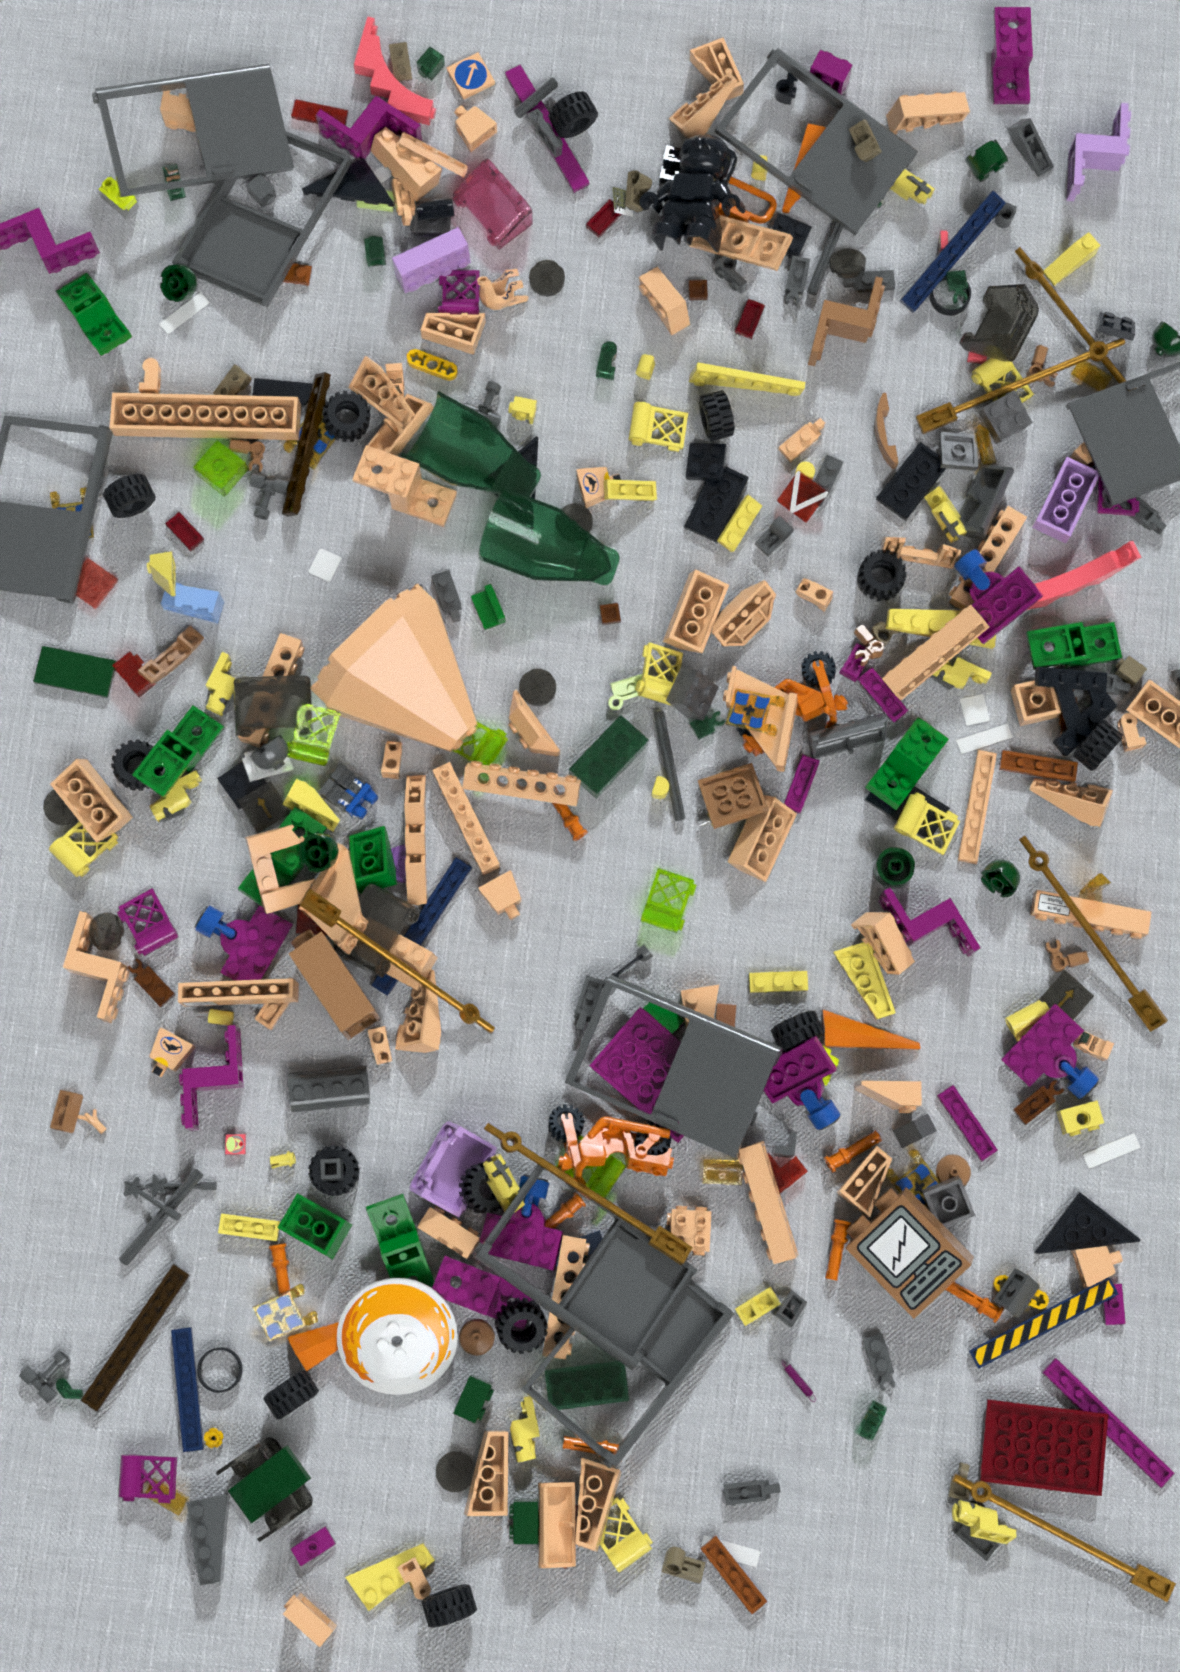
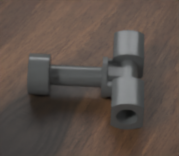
[463,381,502,429]
[250,473,289,520]
[19,1350,71,1403]

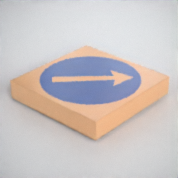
[446,52,495,100]

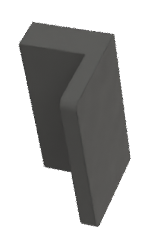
[771,1132,797,1158]
[993,1268,1040,1318]

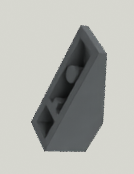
[1007,118,1054,177]

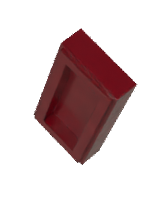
[586,199,622,238]
[735,299,765,339]
[165,512,205,552]

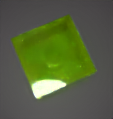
[193,440,248,497]

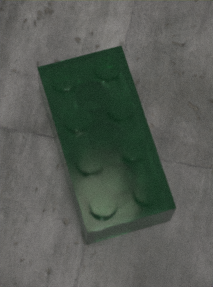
[569,715,649,799]
[544,1360,629,1410]

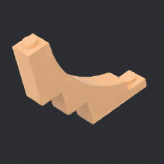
[404,775,428,905]

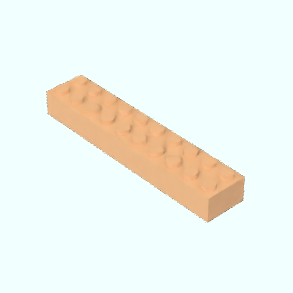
[110,393,301,440]

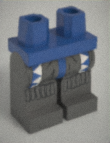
[319,763,378,819]

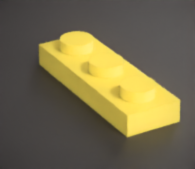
[604,480,657,501]
[717,495,762,552]
[749,971,808,993]
[218,1213,281,1241]

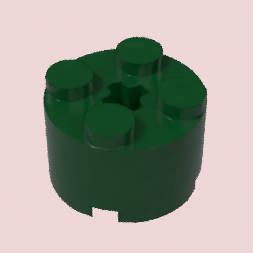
[965,139,1008,182]
[873,847,915,889]

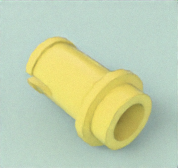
[270,1151,296,1169]

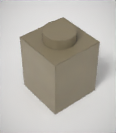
[1114,655,1147,688]

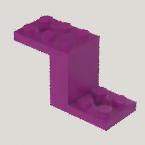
[316,96,423,159]
[0,208,100,274]
[878,887,981,957]
[179,1025,244,1131]

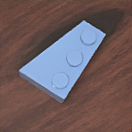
[161,583,224,623]

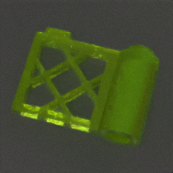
[287,703,341,766]
[452,721,508,766]
[640,868,697,933]
[556,1136,626,1198]

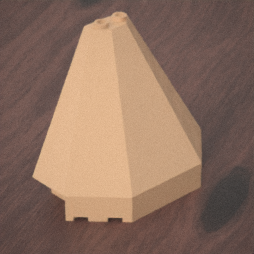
[310,584,478,752]

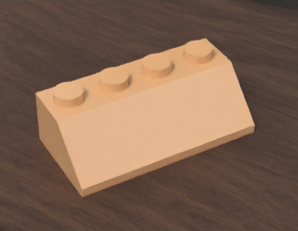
[663,569,729,654]
[1126,679,1180,749]
[50,759,133,842]
[728,795,797,882]
[353,917,438,991]

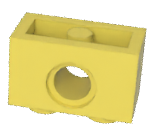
[1056,1100,1104,1137]

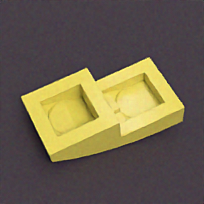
[735,1287,781,1326]

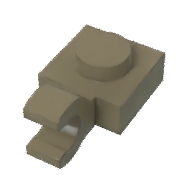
[948,1462,973,1500]

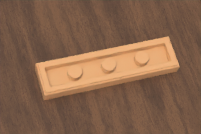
[399,132,468,178]

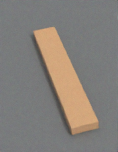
[957,750,997,864]

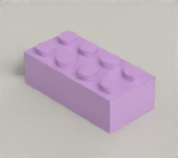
[392,227,471,293]
[1032,457,1099,543]

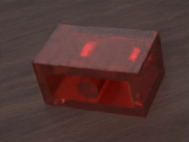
[112,651,157,698]

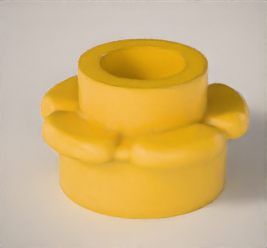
[204,1428,224,1448]

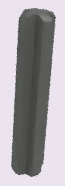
[514,78,558,118]

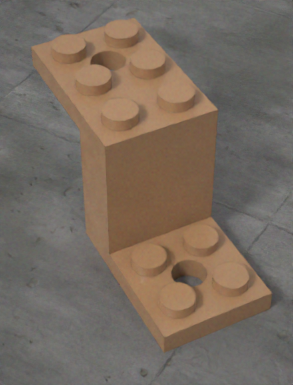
[808,277,885,366]

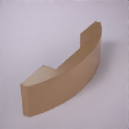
[874,393,899,469]
[138,626,204,684]

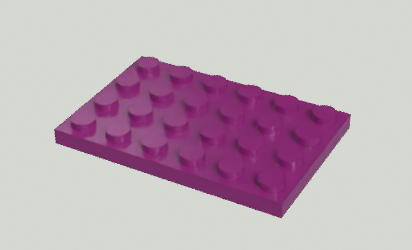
[589,1007,684,1143]

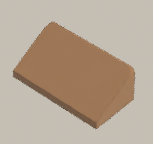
[50,1090,83,1133]

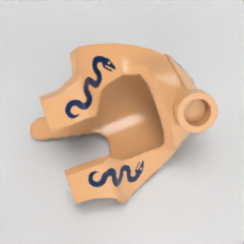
[477,269,529,310]

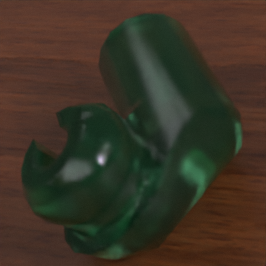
[56,1378,83,1399]

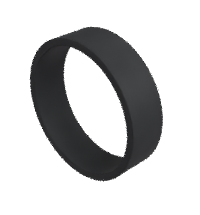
[930,273,971,316]
[197,1347,243,1393]

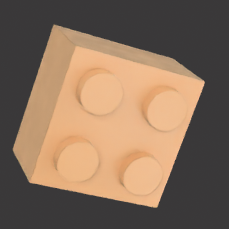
[1010,680,1061,726]

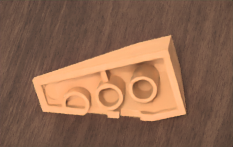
[669,73,738,139]
[348,356,415,429]
[395,969,441,1053]

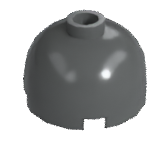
[249,734,288,770]

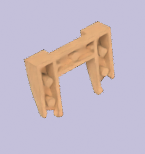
[880,537,961,569]
[245,825,315,914]

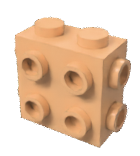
[667,1206,711,1256]

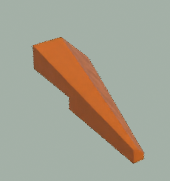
[782,123,826,213]
[822,1010,920,1050]
[288,1322,339,1371]

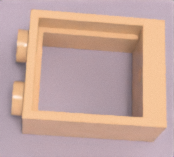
[283,1593,337,1647]

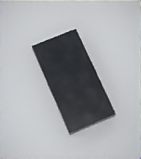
[876,442,947,521]
[684,466,749,543]
[864,783,950,841]

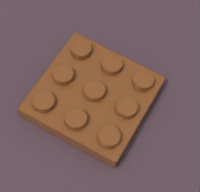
[697,763,769,829]

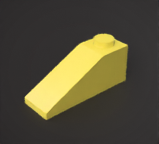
[1043,232,1101,286]
[147,551,176,596]
[282,779,340,831]

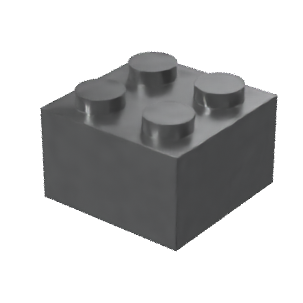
[979,391,1033,444]
[666,667,719,721]
[922,1176,976,1227]

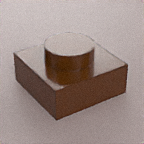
[689,280,708,300]
[599,603,621,625]

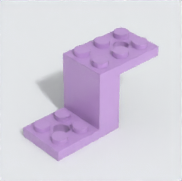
[1067,103,1131,201]

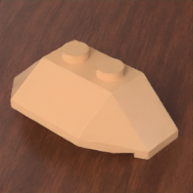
[712,580,776,646]
[508,690,560,757]

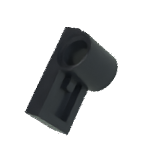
[775,72,798,105]

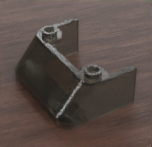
[216,1437,313,1542]

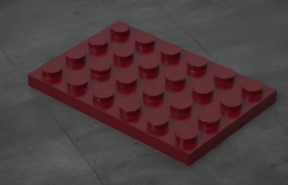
[979,1399,1108,1496]

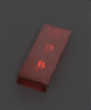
[291,99,349,126]

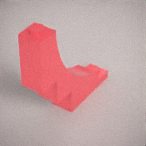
[354,17,436,125]
[1027,541,1142,610]

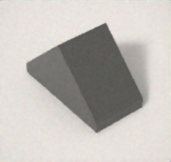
[893,1114,937,1148]
[773,1290,807,1327]

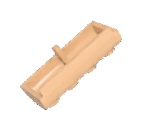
[363,394,434,456]
[538,1482,576,1568]

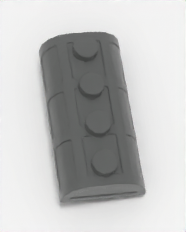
[959,464,1014,539]
[808,714,887,759]
[288,1065,371,1112]

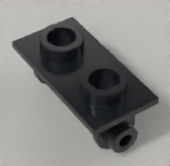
[416,199,455,221]

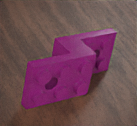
[991,7,1033,104]
[432,1256,534,1330]

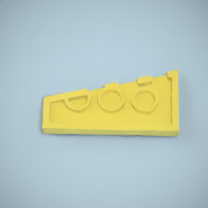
[833,942,896,1020]
[345,1543,435,1611]

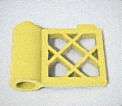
[971,350,1034,403]
[628,402,688,452]
[636,642,683,706]
[893,793,960,855]
[49,821,118,877]
[1005,1000,1049,1042]
[600,1497,653,1573]

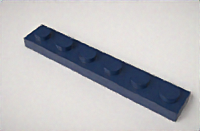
[171,1327,204,1452]

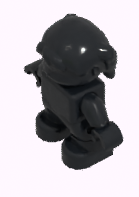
[639,134,745,253]

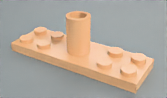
[689,216,793,271]

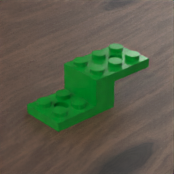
[56,272,132,356]
[1025,622,1123,670]
[132,705,224,798]
[865,717,949,810]
[238,806,327,907]
[366,1193,435,1288]

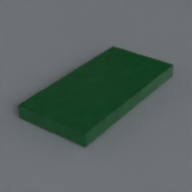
[33,646,117,698]
[228,1445,311,1524]

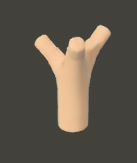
[78,1109,107,1134]

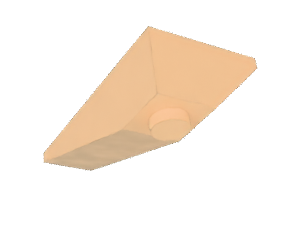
[1030,778,1113,827]

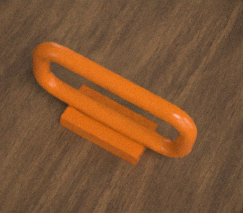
[719,176,777,224]

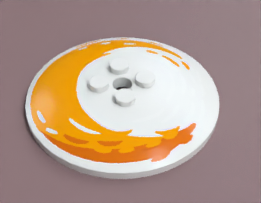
[337,1278,458,1395]

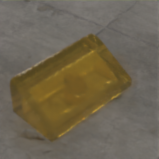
[1071,360,1113,391]
[974,425,996,465]
[1080,873,1111,894]
[702,1159,743,1185]
[146,1478,190,1516]

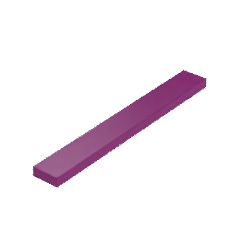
[505,64,590,193]
[1042,1358,1175,1488]

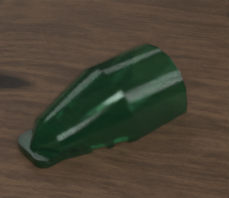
[401,391,541,502]
[479,488,620,585]

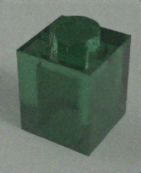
[417,46,445,81]
[364,236,386,267]

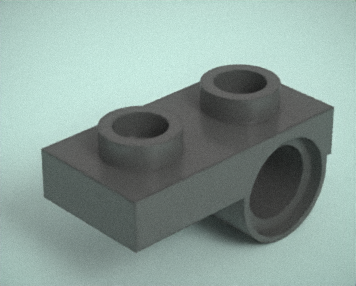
[979,200,1017,228]
[715,256,747,294]
[755,516,794,557]

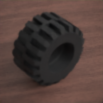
[548,91,598,139]
[699,390,735,441]
[323,391,370,442]
[103,474,156,518]
[857,550,907,601]
[1073,720,1123,771]
[111,739,163,791]
[770,1011,825,1053]
[308,1145,360,1196]
[459,1163,503,1213]
[495,1297,548,1354]
[263,1370,319,1420]
[421,1584,477,1628]

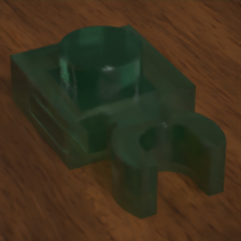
[946,270,968,304]
[690,711,726,741]

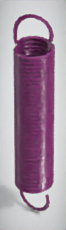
[782,1360,816,1402]

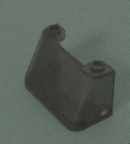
[959,284,1039,362]
[233,675,313,737]
[334,883,421,978]

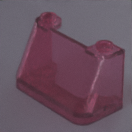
[452,158,533,250]

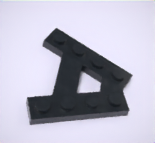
[1035,667,1117,756]

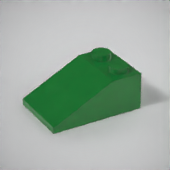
[349,826,397,895]
[277,1193,353,1260]

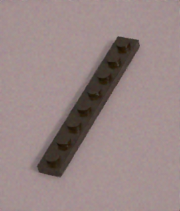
[282,372,331,517]
[80,1264,191,1412]

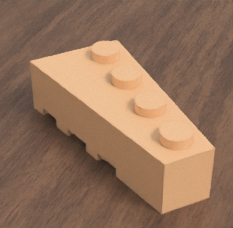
[464,1430,508,1516]

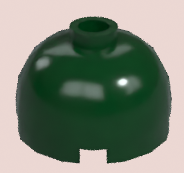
[160,264,197,302]
[1152,321,1180,357]
[299,833,339,873]
[981,859,1020,897]

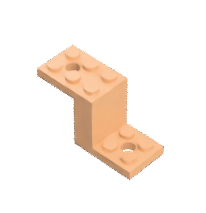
[353,445,457,527]
[63,911,129,1023]

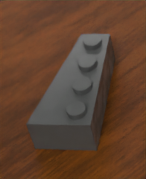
[187,1493,230,1586]

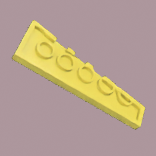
[689,362,805,396]
[886,609,996,649]

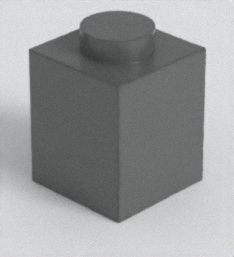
[246,174,276,208]
[320,1158,344,1181]

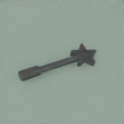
[145,1174,217,1197]
[123,1177,181,1221]

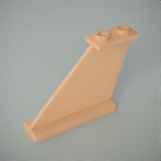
[723,666,798,772]
[299,843,369,955]

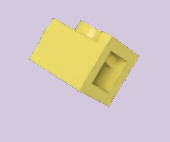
[508,396,537,424]

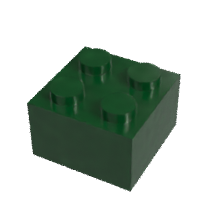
[453,1374,494,1423]
[509,1498,539,1544]

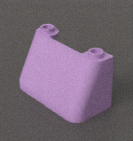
[410,1121,497,1218]

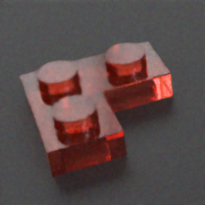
[768,1153,808,1194]

